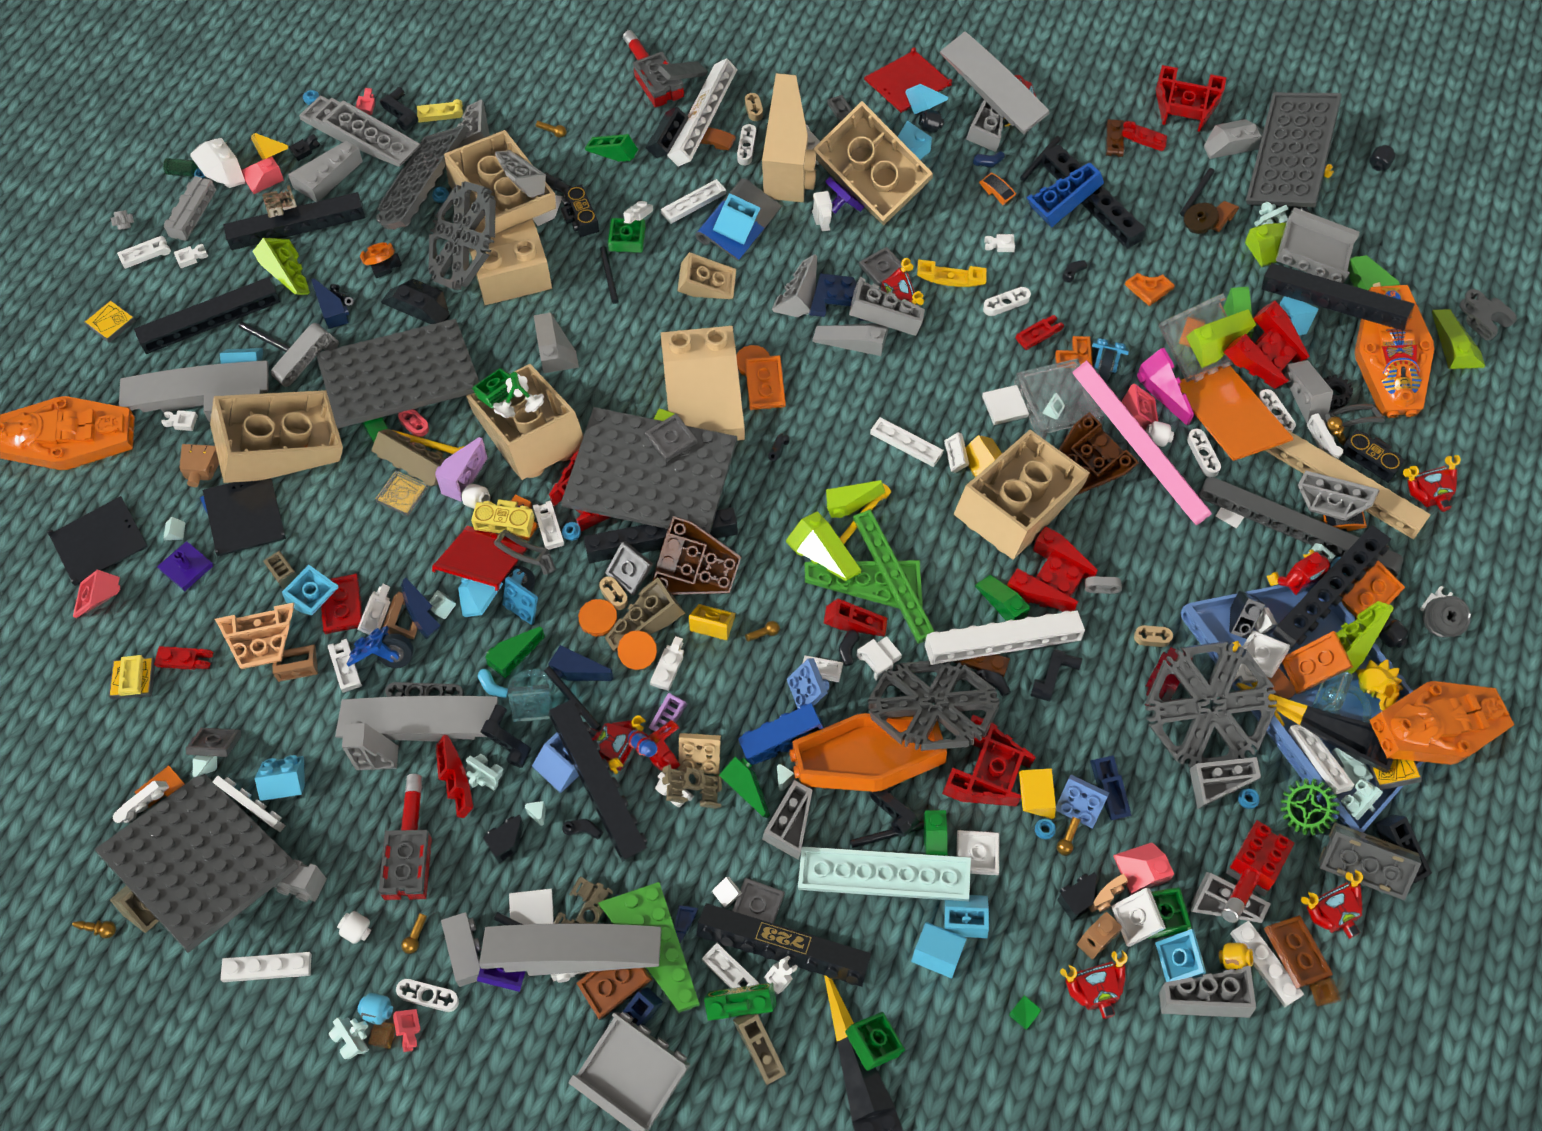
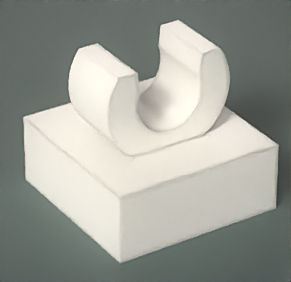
[1254,608,1278,634]

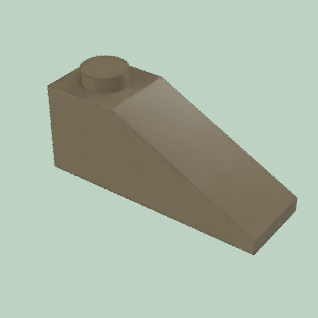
[733,1014,786,1085]

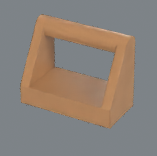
[382,592,418,639]
[272,645,318,682]

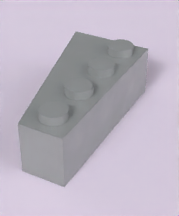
[849,276,925,336]
[274,859,327,902]

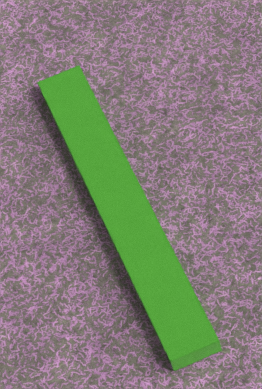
[853,509,935,644]

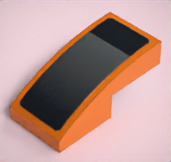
[979,173,1016,205]
[1323,512,1367,532]

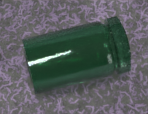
[163,158,198,177]

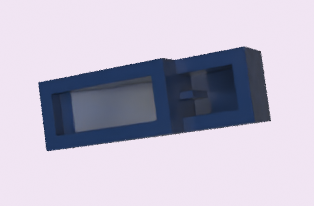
[401,578,440,640]
[1090,755,1132,820]

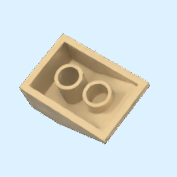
[678,252,736,299]

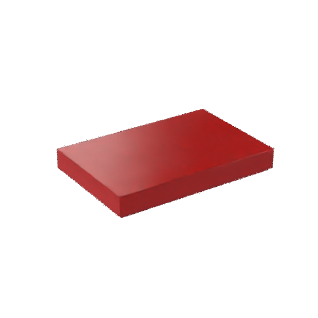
[321,574,363,634]

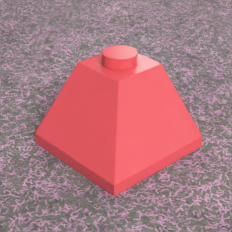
[241,156,284,194]
[1122,384,1158,430]
[73,570,120,618]
[1113,843,1174,895]

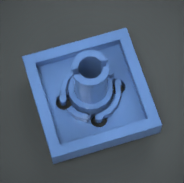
[787,658,829,708]
[1056,775,1109,829]

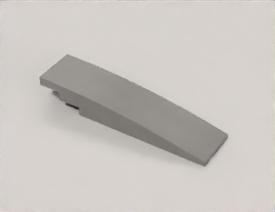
[940,32,1049,135]
[299,95,421,167]
[119,361,268,413]
[335,696,499,742]
[479,924,662,976]

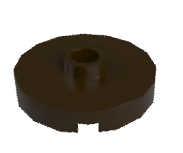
[1184,202,1219,234]

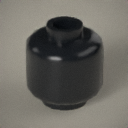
[918,109,944,133]
[1369,145,1395,171]
[1378,618,1409,648]

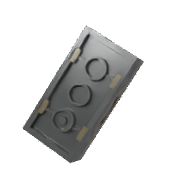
[1319,823,1421,900]

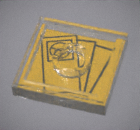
[375,470,428,516]

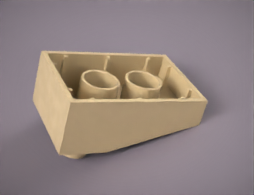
[762,73,816,203]
[813,101,933,225]
[444,130,556,234]
[469,218,552,305]
[660,326,745,441]
[466,364,584,480]
[210,390,343,483]
[953,430,1090,560]

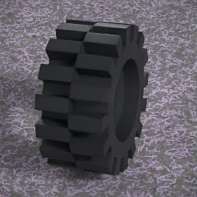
[1324,375,1353,410]

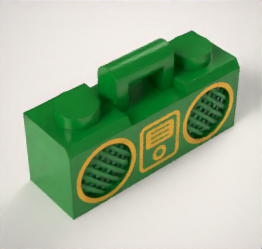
[704,983,777,1021]

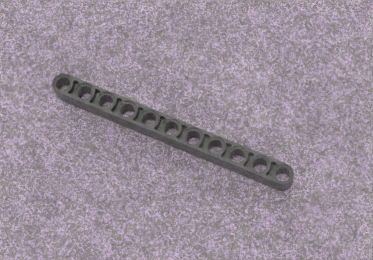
[1199,477,1404,577]

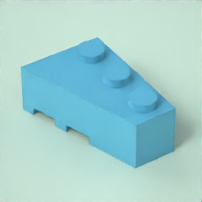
[898,121,932,160]

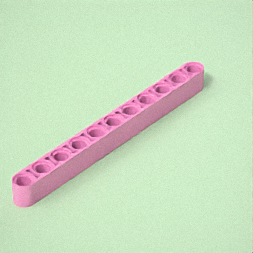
[1072,360,1212,526]

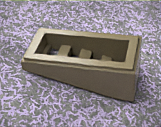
[263,550,297,590]

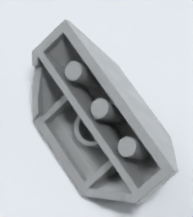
[1204,119,1263,159]
[1298,471,1380,521]

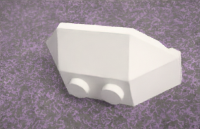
[190,138,245,188]

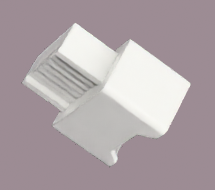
[812,191,832,231]
[857,636,902,681]

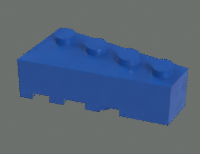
[1026,163,1104,228]
[738,703,825,765]

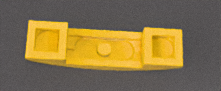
[917,259,987,287]

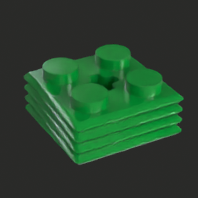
[608,218,646,253]
[472,368,515,408]
[1148,887,1192,939]
[845,1012,905,1071]

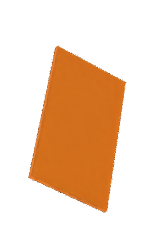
[1180,364,1293,461]

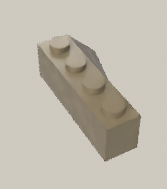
[371,429,445,486]

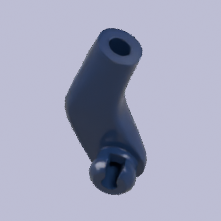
[973,151,1005,167]

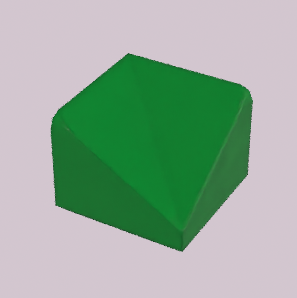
[1009,995,1041,1030]

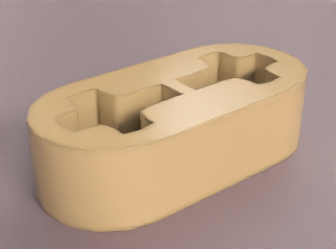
[745,93,763,121]
[600,577,628,610]
[1134,625,1173,647]

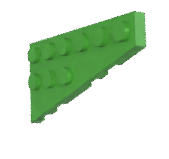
[804,560,923,608]
[598,882,700,1013]

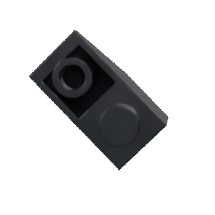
[1229,591,1265,639]
[483,815,524,864]
[1057,872,1097,921]

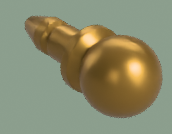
[1327,416,1346,446]
[72,920,116,938]

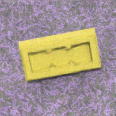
[118,655,144,696]

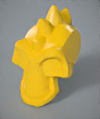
[1356,659,1403,711]

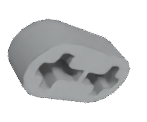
[1085,576,1122,594]

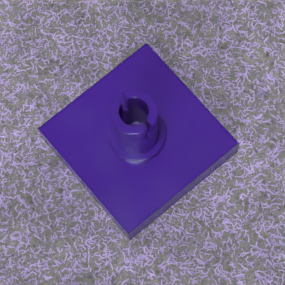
[825,177,864,214]
[157,541,214,592]
[477,967,525,992]

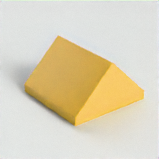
[251,133,288,160]
[965,435,1002,477]
[689,604,736,640]
[1019,769,1056,819]

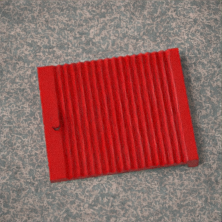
[864,47,952,113]
[432,525,528,591]

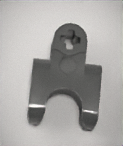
[1459,289,1517,340]

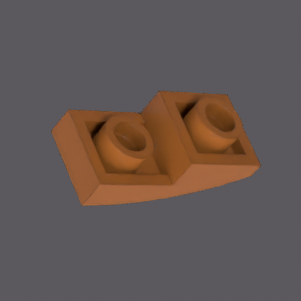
[700,127,736,150]
[1211,201,1239,232]

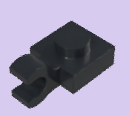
[289,134,320,161]
[371,253,402,278]

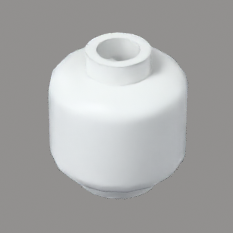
[1146,421,1174,447]
[461,484,490,509]
[337,911,371,944]

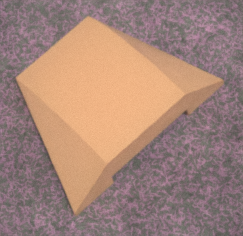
[215,602,295,669]

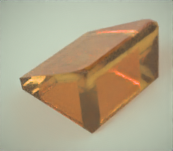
[1309,978,1342,1006]
[368,1022,395,1049]

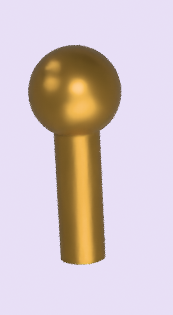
[536,120,567,138]
[745,621,780,642]
[1057,817,1080,856]
[401,913,427,954]

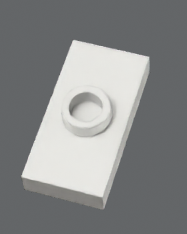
[944,432,969,473]
[802,655,843,682]

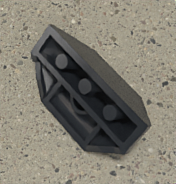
[381,279,450,324]

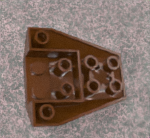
[1059,412,1139,496]
[652,516,741,595]

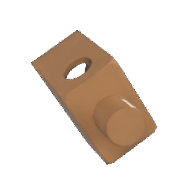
[180,444,219,487]
[1077,912,1122,960]

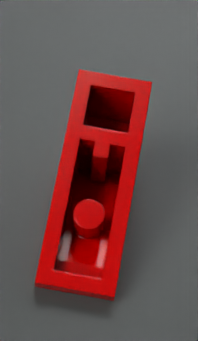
[824,598,888,637]

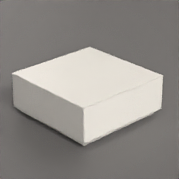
[712,877,742,908]

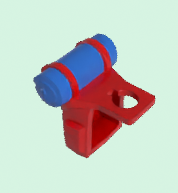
[628,720,680,771]

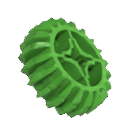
[1280,778,1340,836]

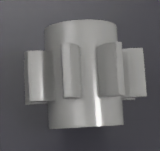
[110,210,134,230]

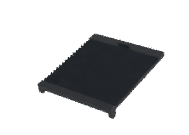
[202,478,286,557]
[47,496,148,586]

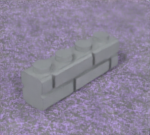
[164,176,216,241]

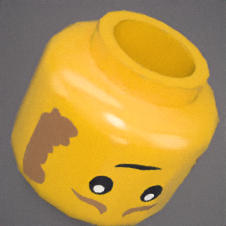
[1219,943,1253,970]

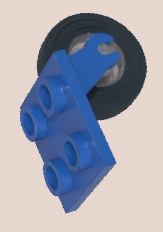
[346,626,413,668]

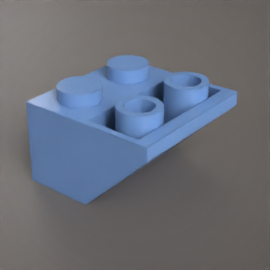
[532,733,579,793]

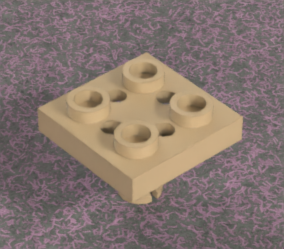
[678,733,721,774]

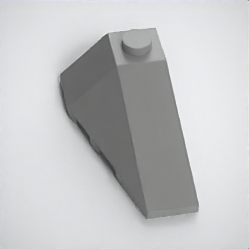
[457,99,490,148]
[495,150,546,198]
[772,254,817,317]
[534,313,579,373]
[812,323,889,356]

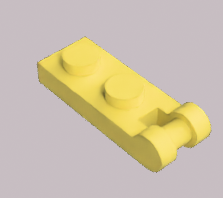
[417,99,463,122]

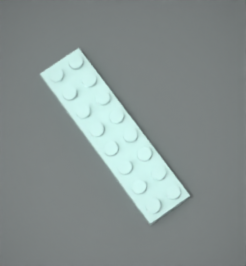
[798,847,971,902]

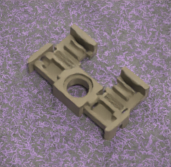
[262,185,297,218]
[662,765,722,809]
[553,877,613,924]

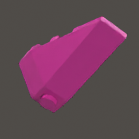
[1137,348,1194,425]

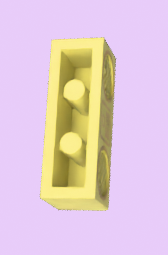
[471,499,535,537]

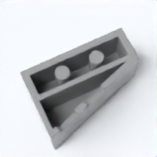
[1284,360,1333,423]
[342,721,399,770]
[1190,757,1261,809]
[762,780,812,860]
[1188,872,1271,923]

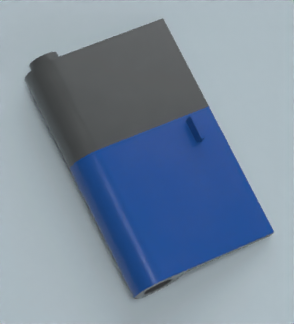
[695,179,782,261]

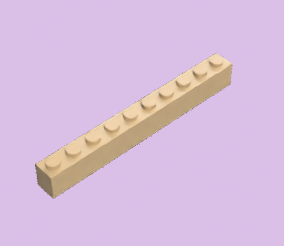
[1265,429,1431,540]

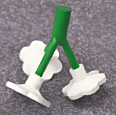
[493,372,544,418]

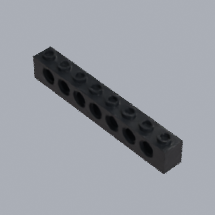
[1041,144,1146,249]
[1273,525,1391,649]

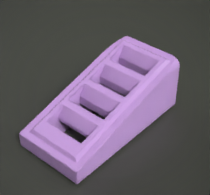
[649,693,687,733]

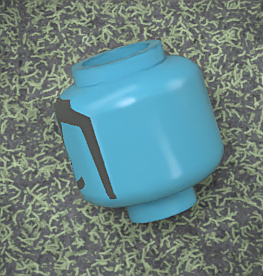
[358,993,393,1025]

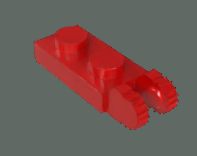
[1122,120,1167,151]
[1015,315,1064,350]
[154,646,213,670]

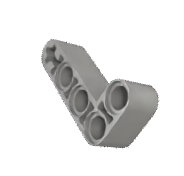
[271,323,339,387]

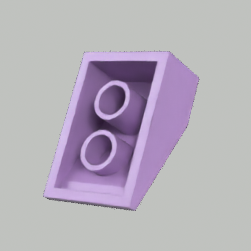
[435,437,488,502]

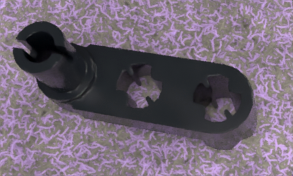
[380,87,419,131]
[1030,649,1083,702]
[480,705,531,768]
[869,783,919,837]

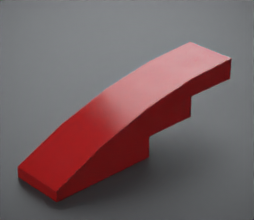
[436,735,473,818]

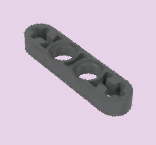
[385,682,464,697]

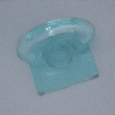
[508,669,555,722]
[1312,672,1372,723]

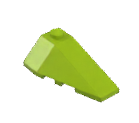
[1245,223,1286,267]
[252,238,310,295]
[1186,309,1256,368]
[1432,309,1485,369]
[786,511,862,581]
[1337,601,1394,677]

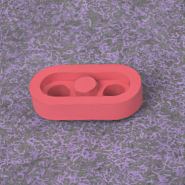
[398,409,429,437]

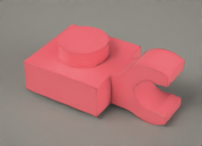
[355,88,376,115]
[393,1009,420,1052]

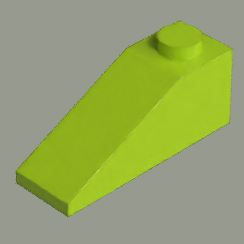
[826,480,885,518]

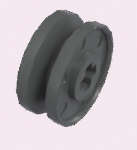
[1423,596,1471,638]

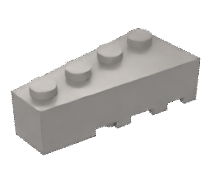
[966,100,1003,152]
[288,141,363,202]
[1159,966,1256,1018]

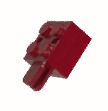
[1145,647,1193,706]

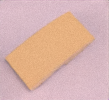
[1090,873,1128,912]

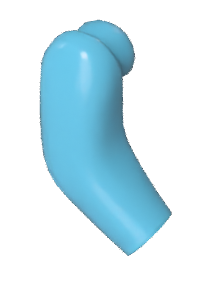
[478,669,509,698]

